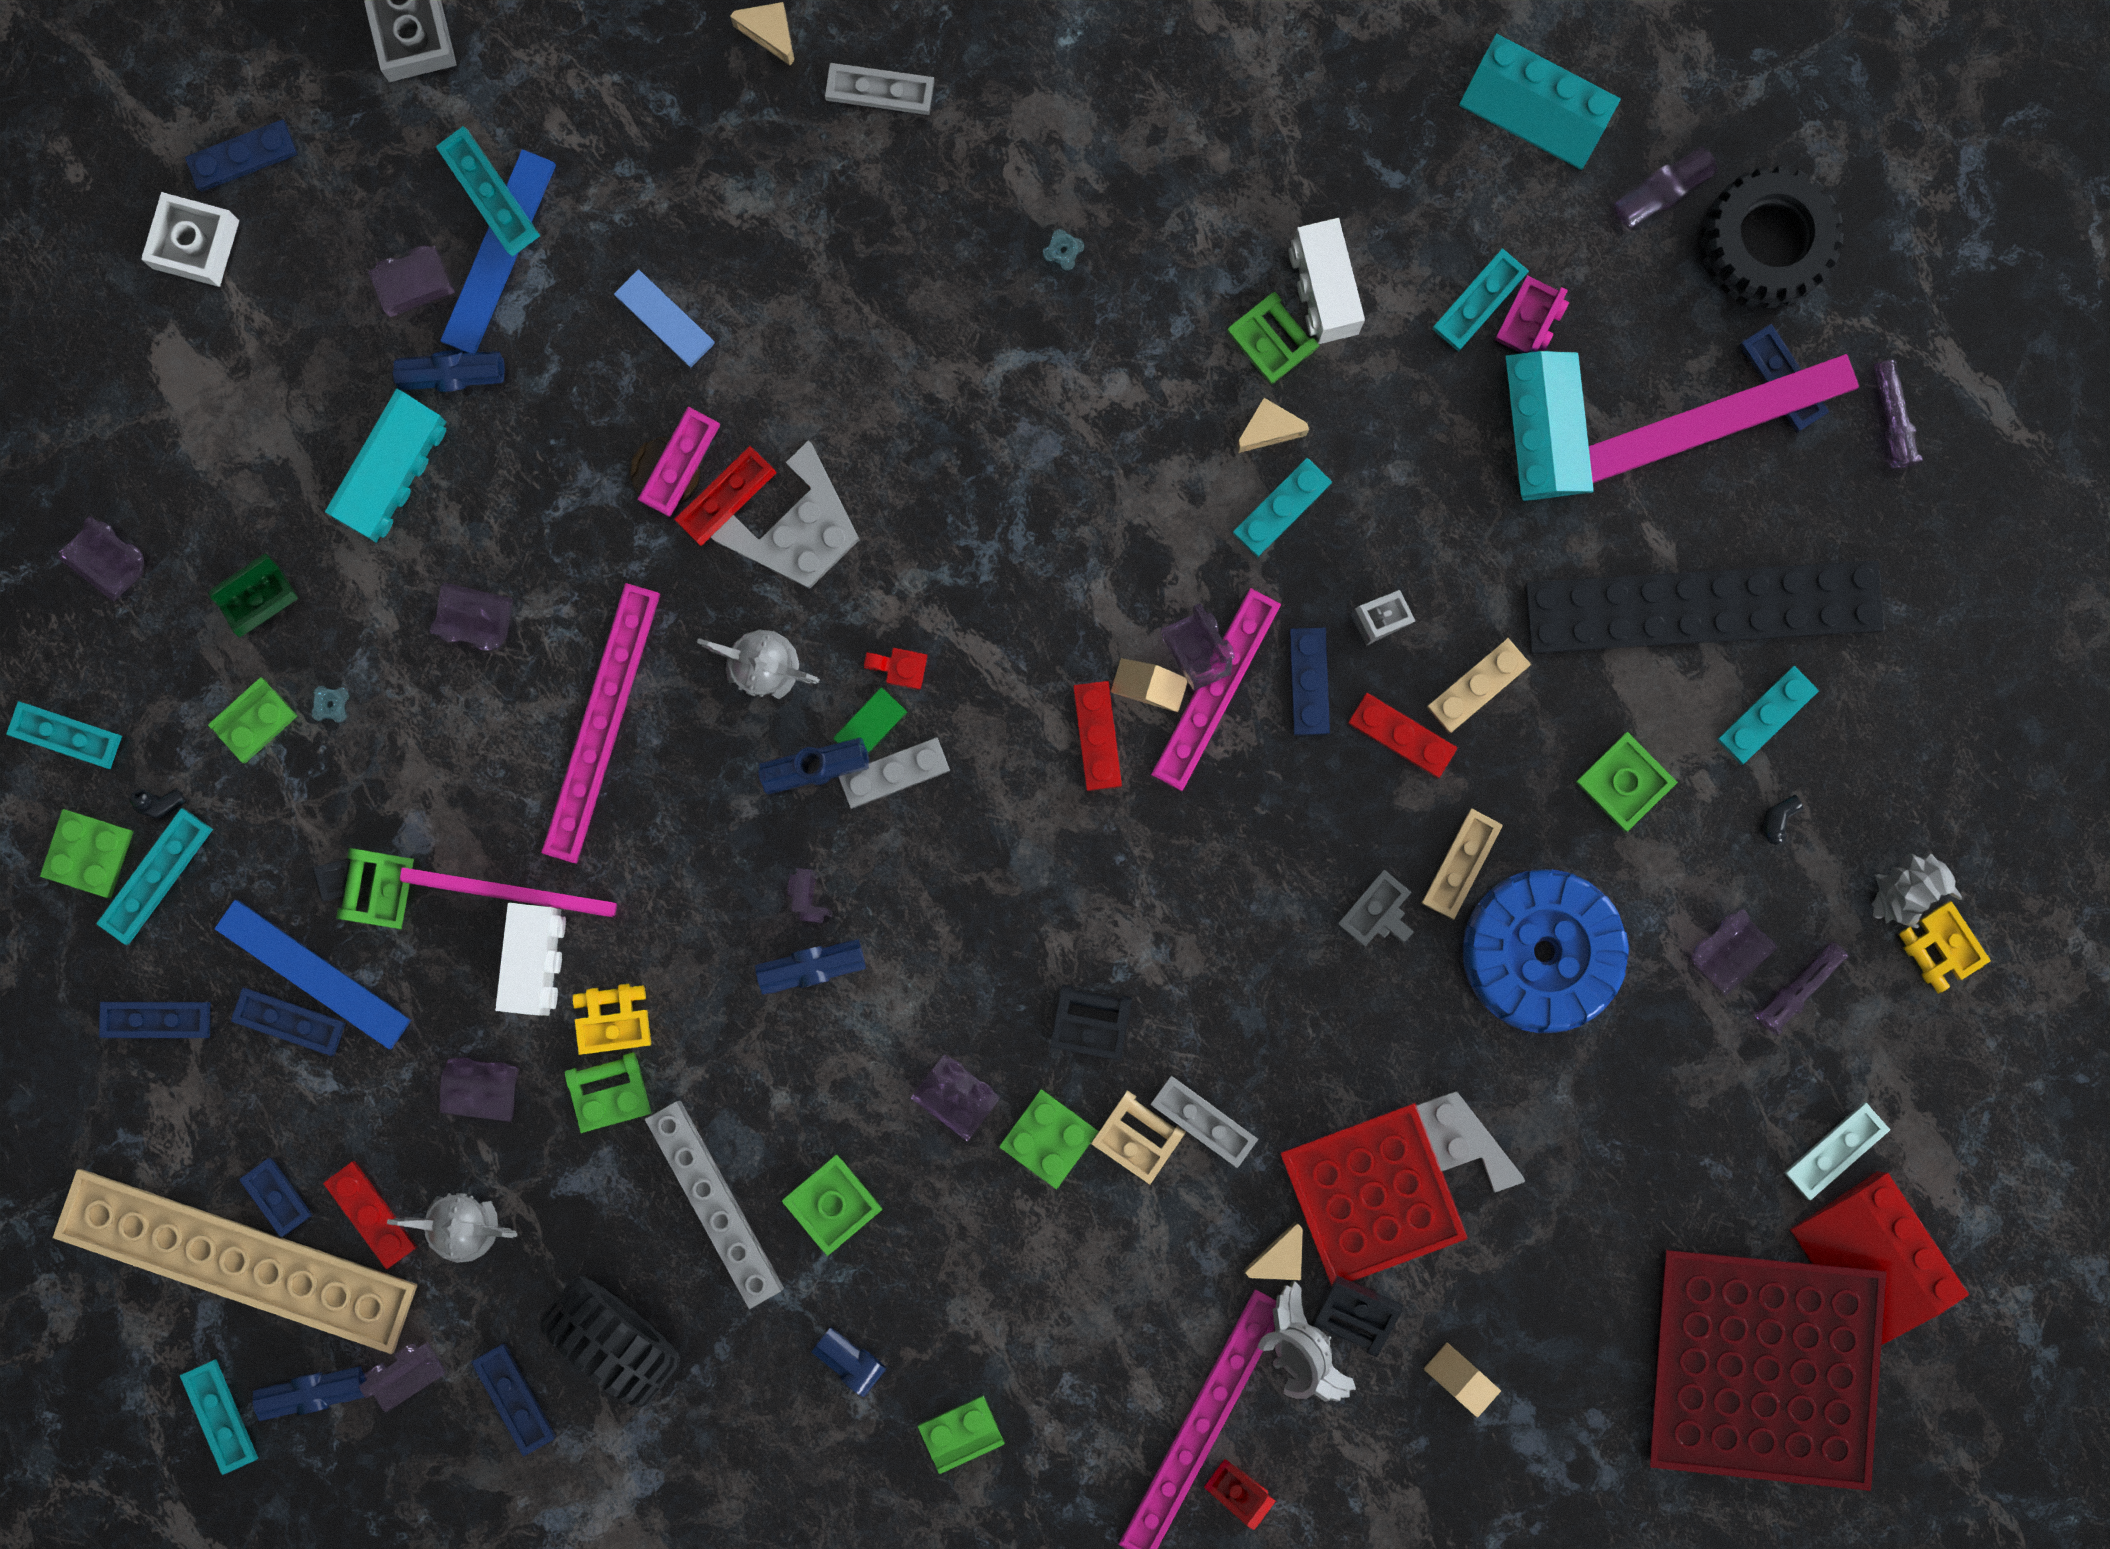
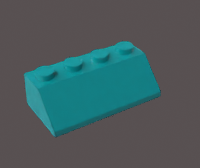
[1459,33,1621,170]
[1506,351,1594,501]
[325,389,446,543]

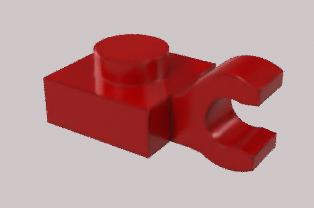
[864,648,928,690]

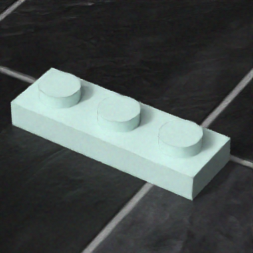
[1783,1102,1890,1200]

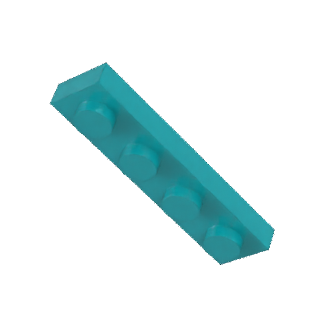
[436,126,540,257]
[96,808,213,945]

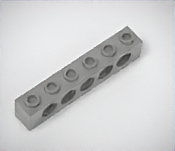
[645,1101,784,1309]

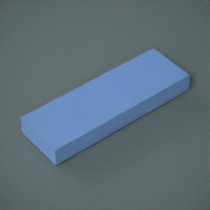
[614,269,715,368]

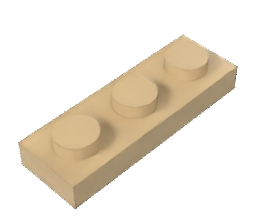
[1426,638,1531,734]
[1421,809,1503,920]

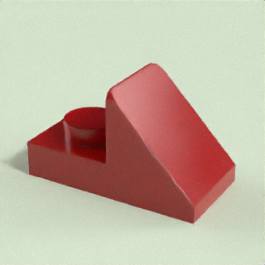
[1204,1459,1276,1530]

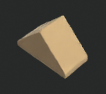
[730,2,794,65]
[1237,398,1309,453]
[1111,658,1188,713]
[1243,1222,1303,1280]
[1423,1342,1501,1418]

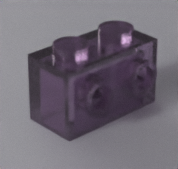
[368,245,455,317]

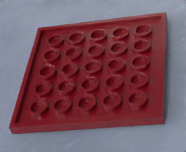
[1650,1250,1886,1491]

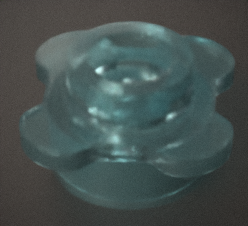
[1043,229,1084,270]
[312,686,349,723]

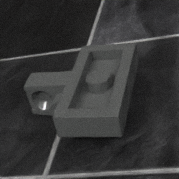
[1338,870,1414,947]

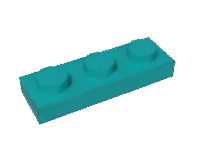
[1432,248,1529,352]
[1232,458,1332,558]
[1716,666,1819,765]
[6,701,122,769]
[180,1360,258,1475]

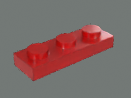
[674,446,776,546]
[1073,681,1122,791]
[1347,693,1458,779]
[323,1161,418,1270]

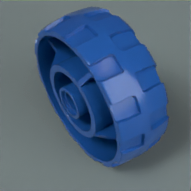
[1463,869,1629,1033]

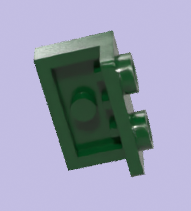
[208,554,298,638]

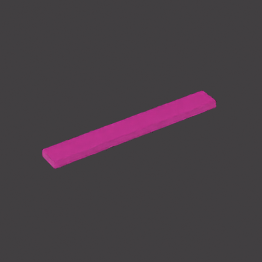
[1589,354,1859,483]
[541,583,660,864]
[1118,1289,1276,1549]

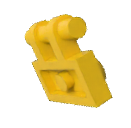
[1898,901,1991,994]
[573,984,651,1055]

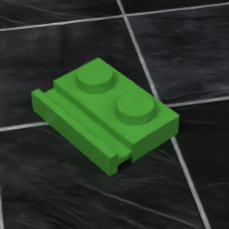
[208,677,298,763]
[918,1395,1005,1474]

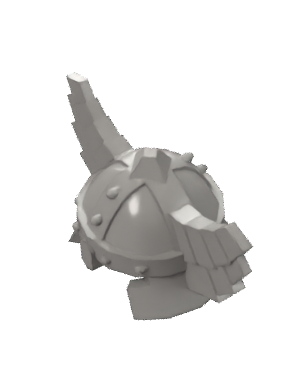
[697,630,820,699]
[387,1193,517,1263]
[1258,1281,1356,1402]

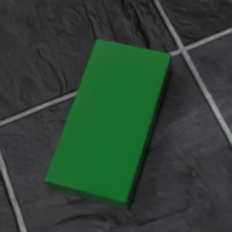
[833,687,908,754]

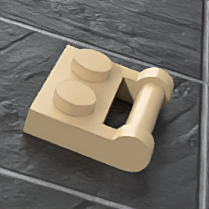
[1091,1090,1186,1184]

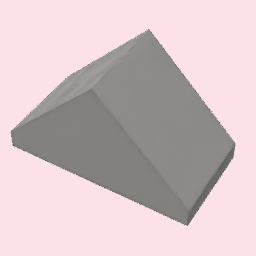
[1351,590,1415,646]

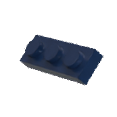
[185,119,298,192]
[1739,324,1829,433]
[1289,628,1330,736]
[231,987,346,1056]
[99,1002,211,1038]
[471,1343,556,1457]

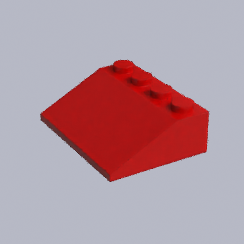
[1789,1171,1969,1345]

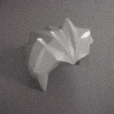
[1872,853,1962,928]

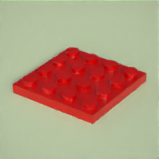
[1281,1103,1468,1286]

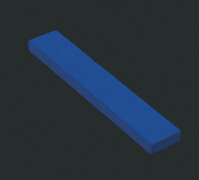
[440,149,556,353]
[215,900,412,1049]

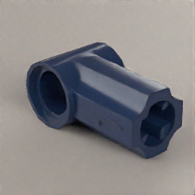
[811,1327,887,1397]

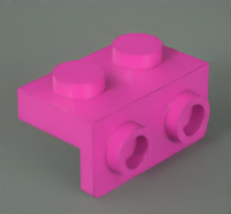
[1495,275,1569,353]

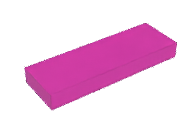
[638,407,720,517]

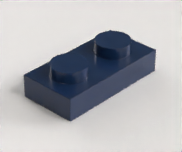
[239,1158,313,1237]

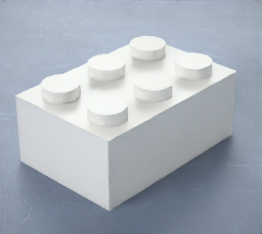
[1288,218,1365,344]
[495,903,566,1016]

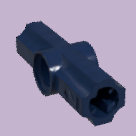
[393,350,505,392]
[758,738,870,794]
[755,939,866,995]
[252,1366,367,1421]

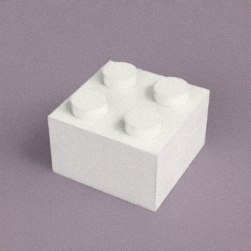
[141,192,239,287]

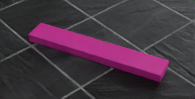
[1151,588,1281,791]
[400,867,617,917]

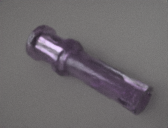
[1874,360,1923,469]
[1755,941,1849,1036]

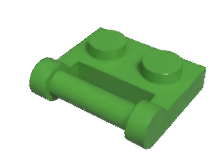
[1227,292,1320,385]
[336,848,414,929]
[565,1052,652,1133]

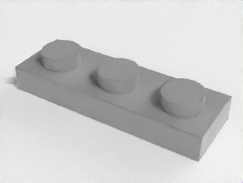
[825,63,934,115]
[839,737,950,809]
[1150,1076,1258,1168]

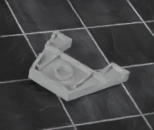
[711,440,859,589]
[1417,1091,1525,1192]

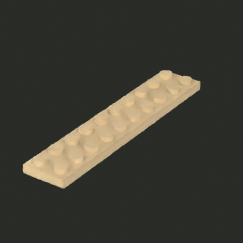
[53,1169,418,1354]

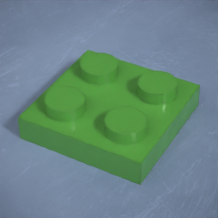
[1575,732,1678,833]
[40,809,134,898]
[999,1089,1099,1189]
[782,1154,883,1256]

